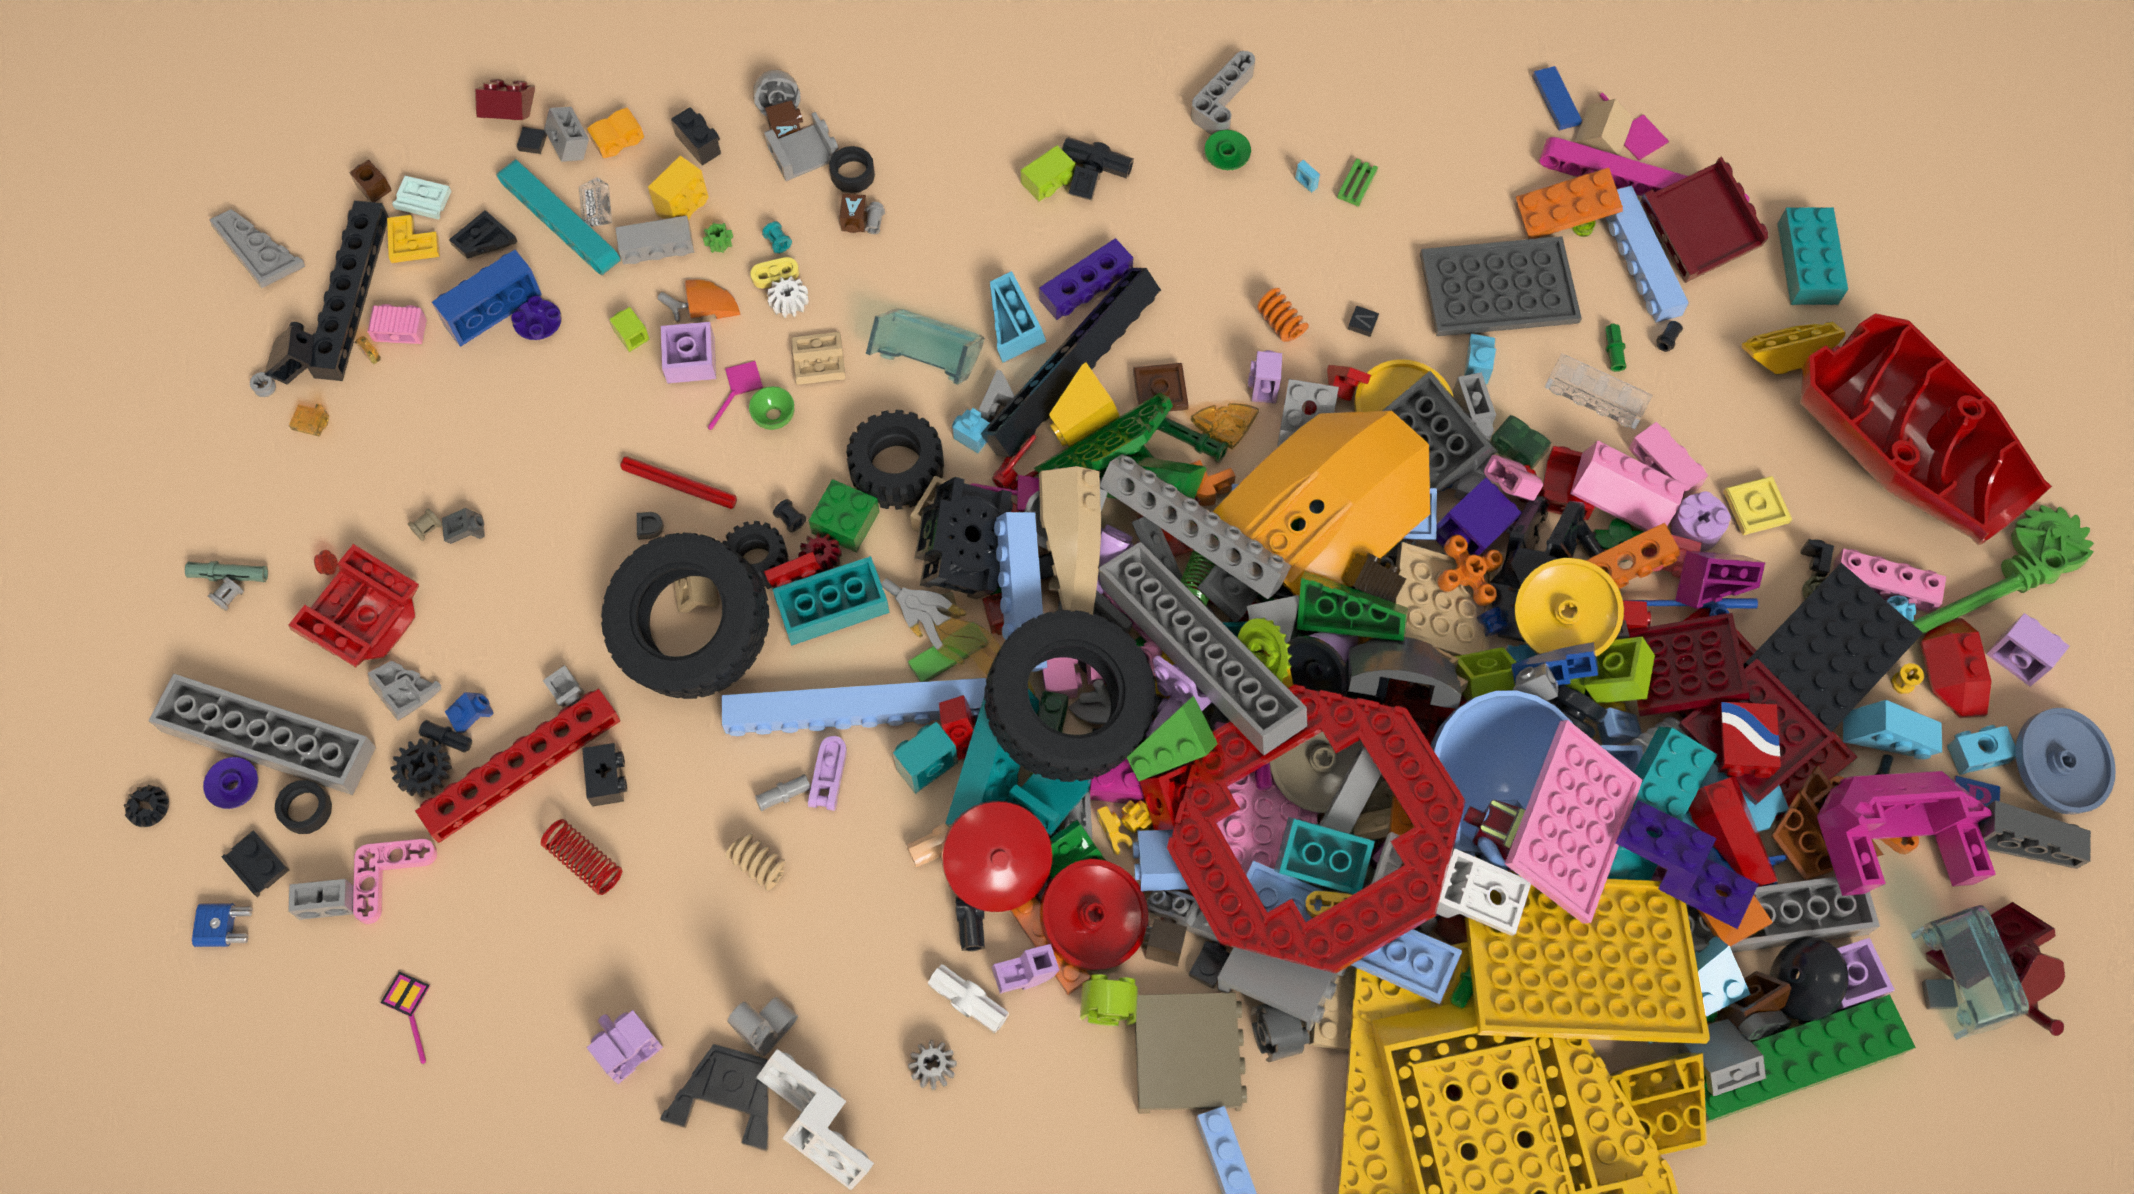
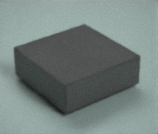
[1922,979,1958,1009]

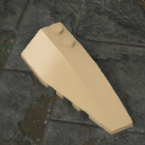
[1039,466,1101,615]

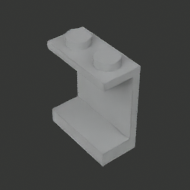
[764,112,838,181]

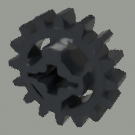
[390,738,452,797]

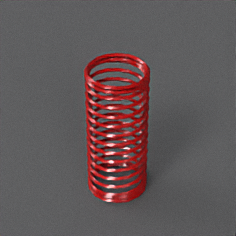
[540,819,623,895]

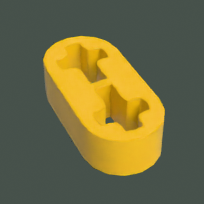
[1305,891,1352,918]

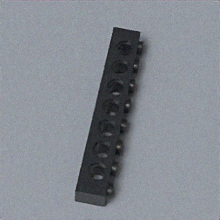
[308,201,389,381]

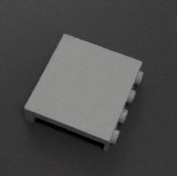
[1218,947,1347,1031]

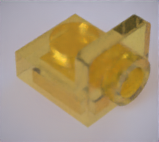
[289,404,329,437]

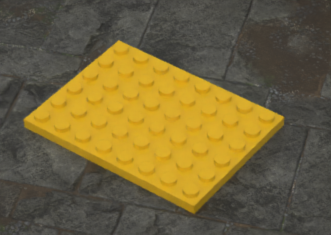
[1465,875,1710,1044]

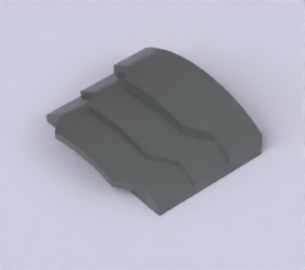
[1348,637,1461,709]

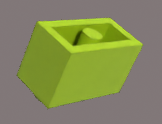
[1021,145,1075,202]

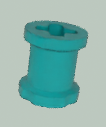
[762,221,792,254]

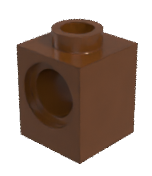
[349,160,392,202]

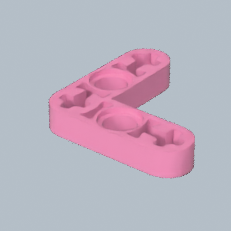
[353,839,437,924]

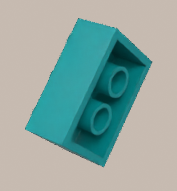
[1274,817,1375,894]

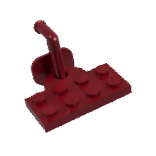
[1926,902,2065,1036]

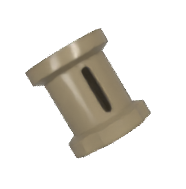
[407,508,442,541]

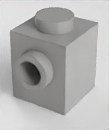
[1514,663,1558,701]

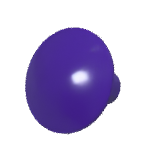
[511,296,562,340]

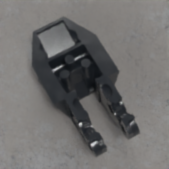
[1489,495,1585,642]

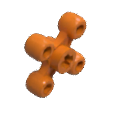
[1437,535,1503,607]

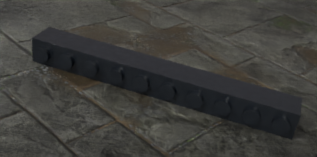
[981,268,1161,458]

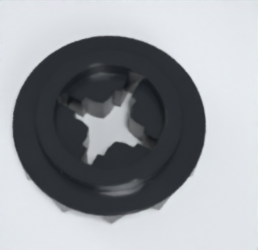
[124,784,169,827]

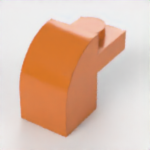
[1191,460,1236,506]

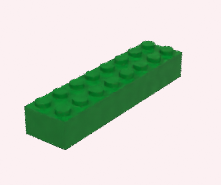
[1704,994,1916,1124]

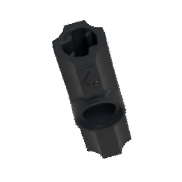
[1062,137,1134,179]
[955,896,985,952]

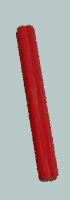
[620,456,737,509]

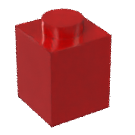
[1623,600,1651,630]

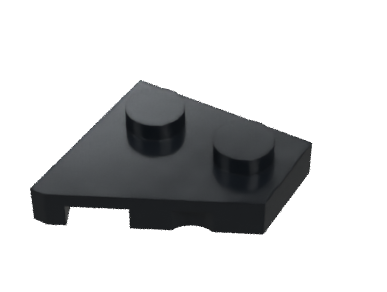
[449,210,518,259]

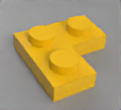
[387,215,440,263]

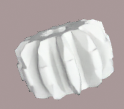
[767,276,809,318]

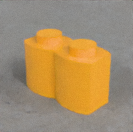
[587,108,644,158]

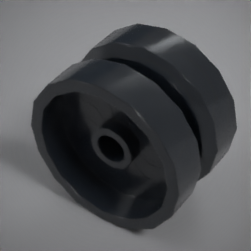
[1552,685,1608,739]

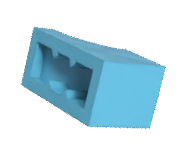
[1464,334,1496,384]

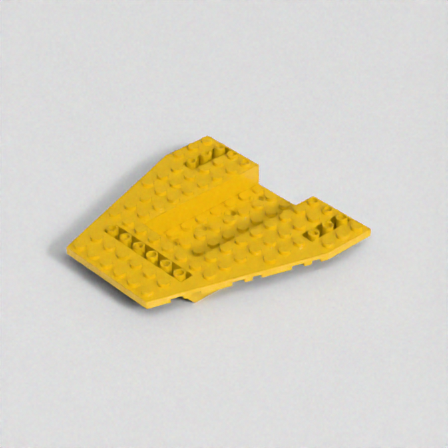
[1338,942,1679,1194]

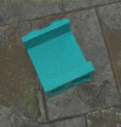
[1008,773,1091,835]

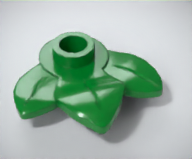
[1594,518,1644,562]

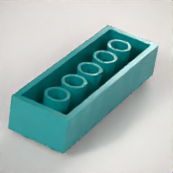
[945,689,1040,827]
[1607,727,1717,881]

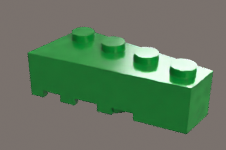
[1297,571,1408,641]

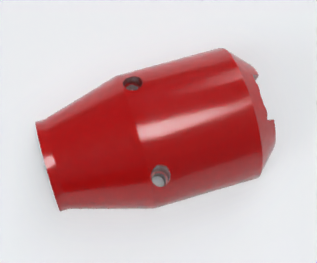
[1801,313,2052,546]

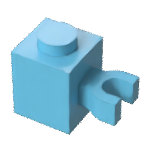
[952,408,990,453]

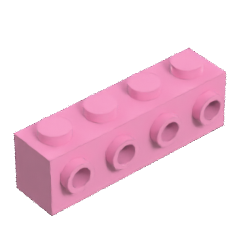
[1833,549,1946,613]

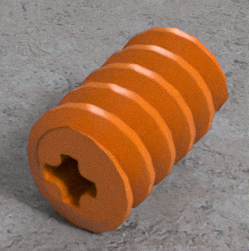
[1257,288,1309,342]

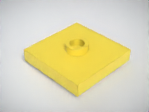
[1723,476,1792,535]

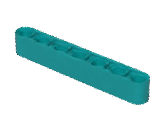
[496,159,621,276]

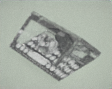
[579,177,612,227]

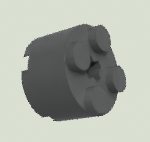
[1251,1004,1310,1062]

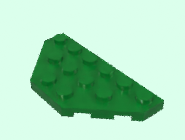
[1034,392,1173,477]

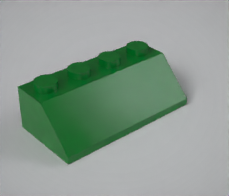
[1096,454,1207,509]

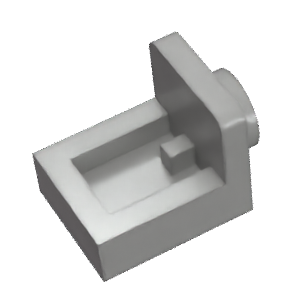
[543,665,584,707]

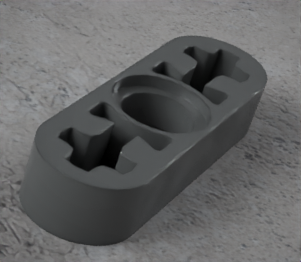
[1739,1011,1792,1040]

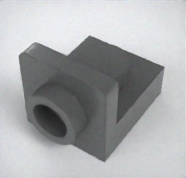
[442,508,485,544]

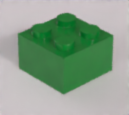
[808,479,880,553]

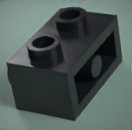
[671,107,721,166]

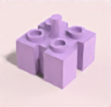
[586,1010,663,1084]

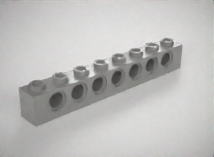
[1100,455,1291,599]

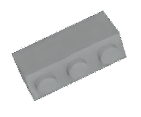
[615,216,694,264]

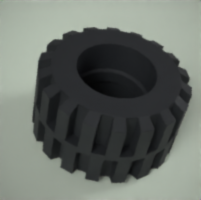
[722,521,789,589]

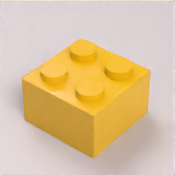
[648,156,709,220]

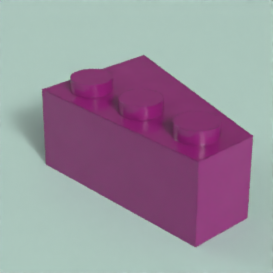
[1675,551,1765,609]

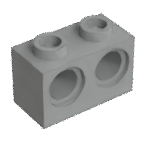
[288,879,354,920]

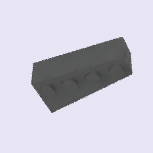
[1978,800,2091,869]

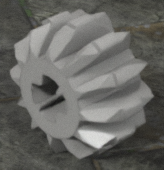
[908,1040,957,1090]

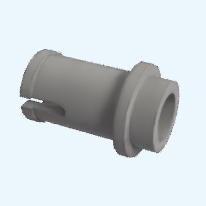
[865,202,885,234]

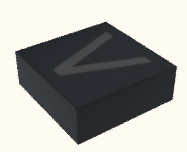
[1348,306,1379,337]

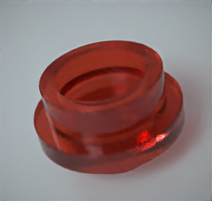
[314,550,338,575]

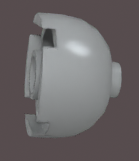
[753,70,800,116]

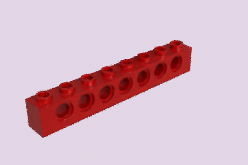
[415,688,621,844]

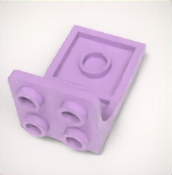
[1153,655,1212,711]

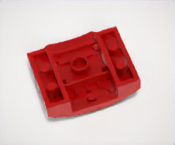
[288,544,419,668]

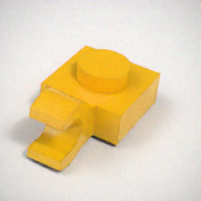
[1097,805,1133,855]

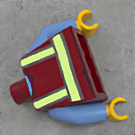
[1463,799,1526,874]

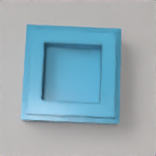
[1295,160,1320,192]

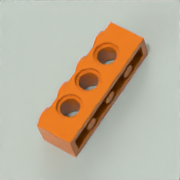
[1586,522,1680,589]

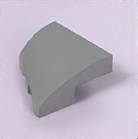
[368,661,441,721]

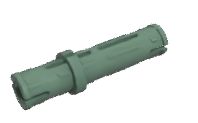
[185,561,268,582]

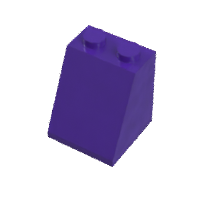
[1436,478,1522,556]

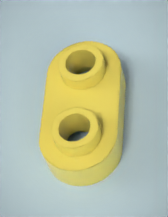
[751,257,799,289]

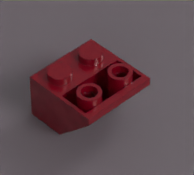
[475,79,535,120]

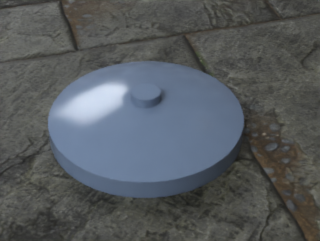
[2016,708,2116,815]

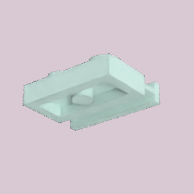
[392,176,451,220]

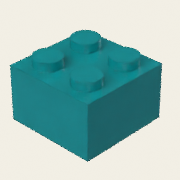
[893,721,958,794]

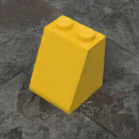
[1049,363,1120,447]

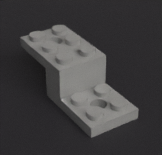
[1277,379,1339,448]

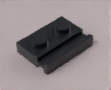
[222,830,289,897]

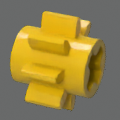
[1120,800,1152,833]

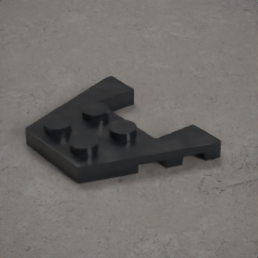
[660,1044,769,1151]

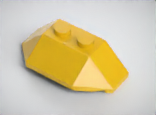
[1742,322,1846,374]

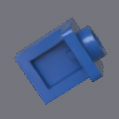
[445,692,494,733]

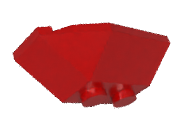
[1920,618,1992,718]

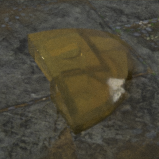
[1191,403,1259,449]

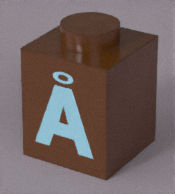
[765,100,803,139]
[839,194,867,233]

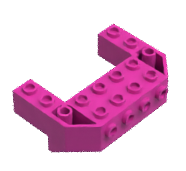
[1817,771,1996,896]

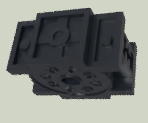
[914,477,1013,599]

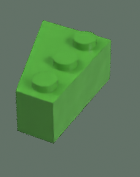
[1127,695,1218,781]

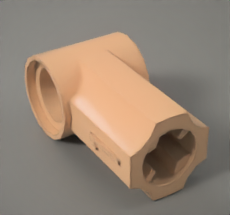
[907,822,950,867]

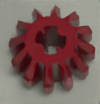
[798,532,842,575]

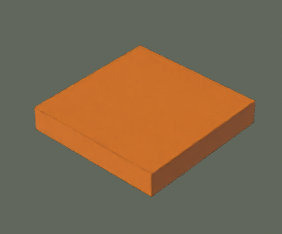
[1697,889,1773,947]

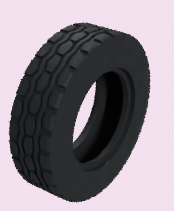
[601,532,770,699]
[984,610,1156,782]

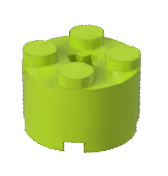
[1080,974,1138,1026]

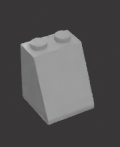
[1247,595,1300,643]

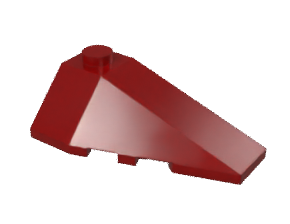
[1688,777,1778,887]

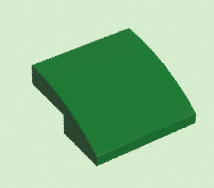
[1049,819,1107,878]

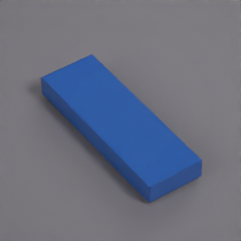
[1533,66,1582,131]

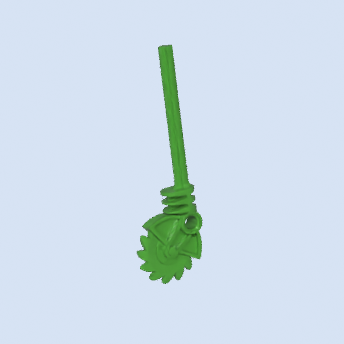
[1911,505,2094,633]

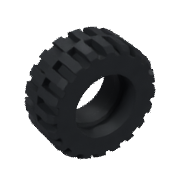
[846,410,944,510]

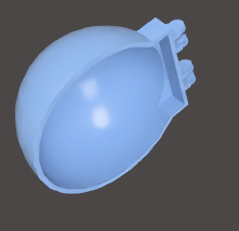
[1430,690,1573,875]

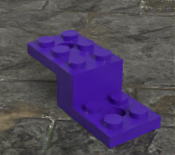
[1616,800,1758,929]

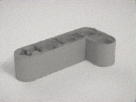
[1191,51,1255,135]
[727,997,798,1056]

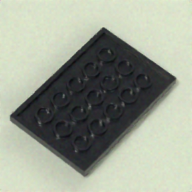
[1743,563,1923,732]

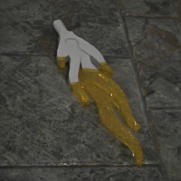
[882,578,1036,696]

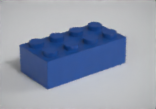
[432,250,542,347]

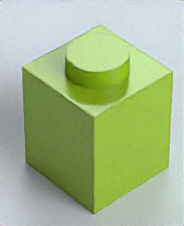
[609,307,650,352]

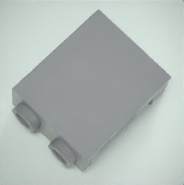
[1677,1019,1766,1096]

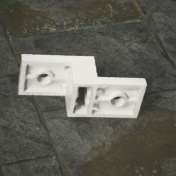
[1371,832,1531,936]
[756,1049,874,1190]

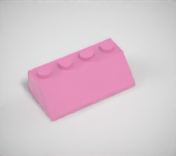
[1570,441,1686,532]

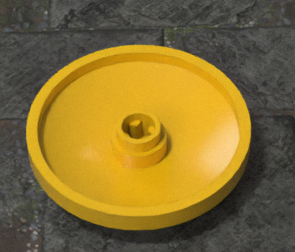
[1354,359,1453,412]
[1514,558,1624,657]

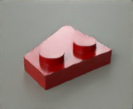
[764,552,821,588]

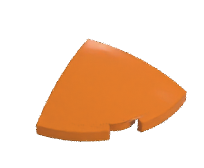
[685,280,740,319]

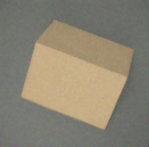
[1575,99,1633,156]

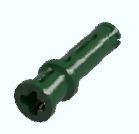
[1157,417,1229,463]

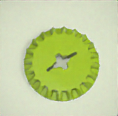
[1238,618,1292,683]

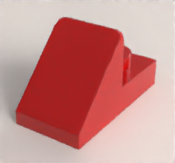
[1327,365,1371,401]

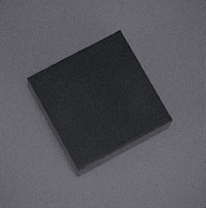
[517,127,547,154]

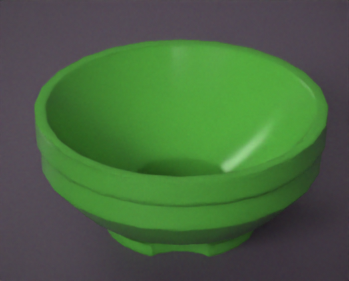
[749,386,795,430]

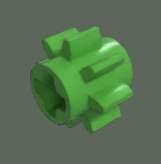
[703,223,734,253]

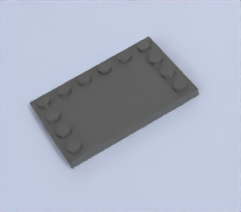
[1420,236,1582,336]

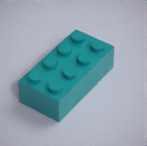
[1777,207,1848,305]
[772,556,890,646]

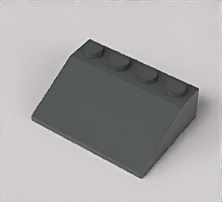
[1382,371,1498,493]

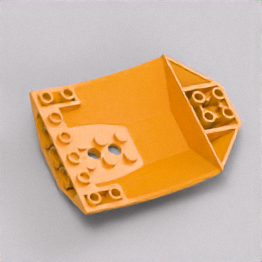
[1212,411,1430,598]

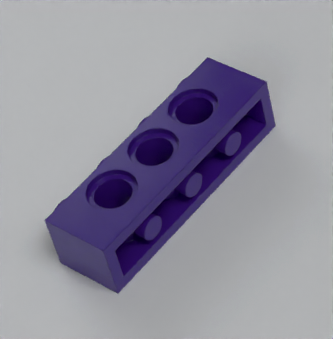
[1039,238,1133,320]

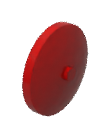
[941,801,1052,912]
[1040,859,1149,971]

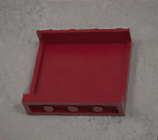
[1640,156,1769,283]

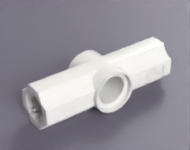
[928,964,1009,1033]

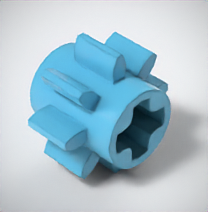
[1887,595,1916,621]

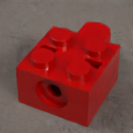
[1139,760,1195,830]

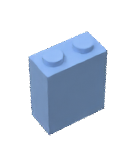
[1133,830,1189,891]

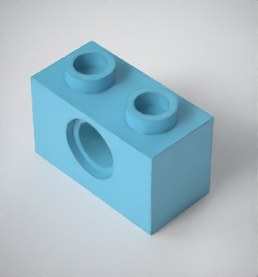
[1947,725,2016,775]

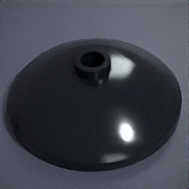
[1286,636,1349,697]
[1770,937,1849,1022]

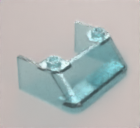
[866,309,985,385]
[1911,905,2029,1040]

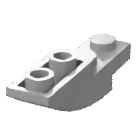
[1147,890,1219,943]

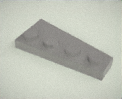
[210,209,305,288]

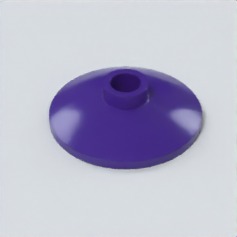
[203,757,259,809]

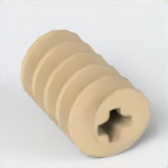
[725,833,786,891]

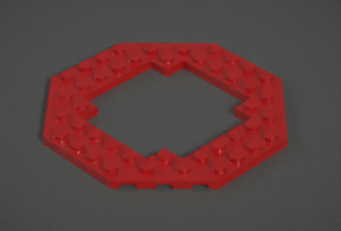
[1167,685,1465,974]

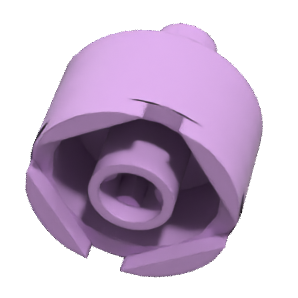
[1671,491,1731,552]

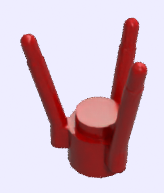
[991,435,1037,490]

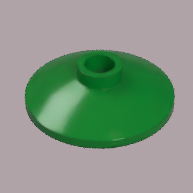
[1204,130,1251,170]

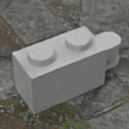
[1453,372,1496,441]

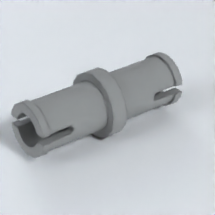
[755,774,811,811]

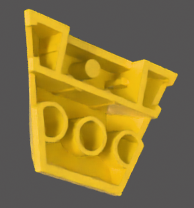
[1610,1053,1707,1155]

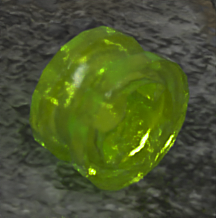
[1572,220,1596,237]

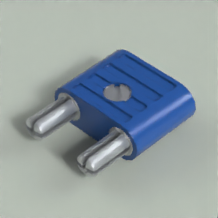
[192,903,252,947]

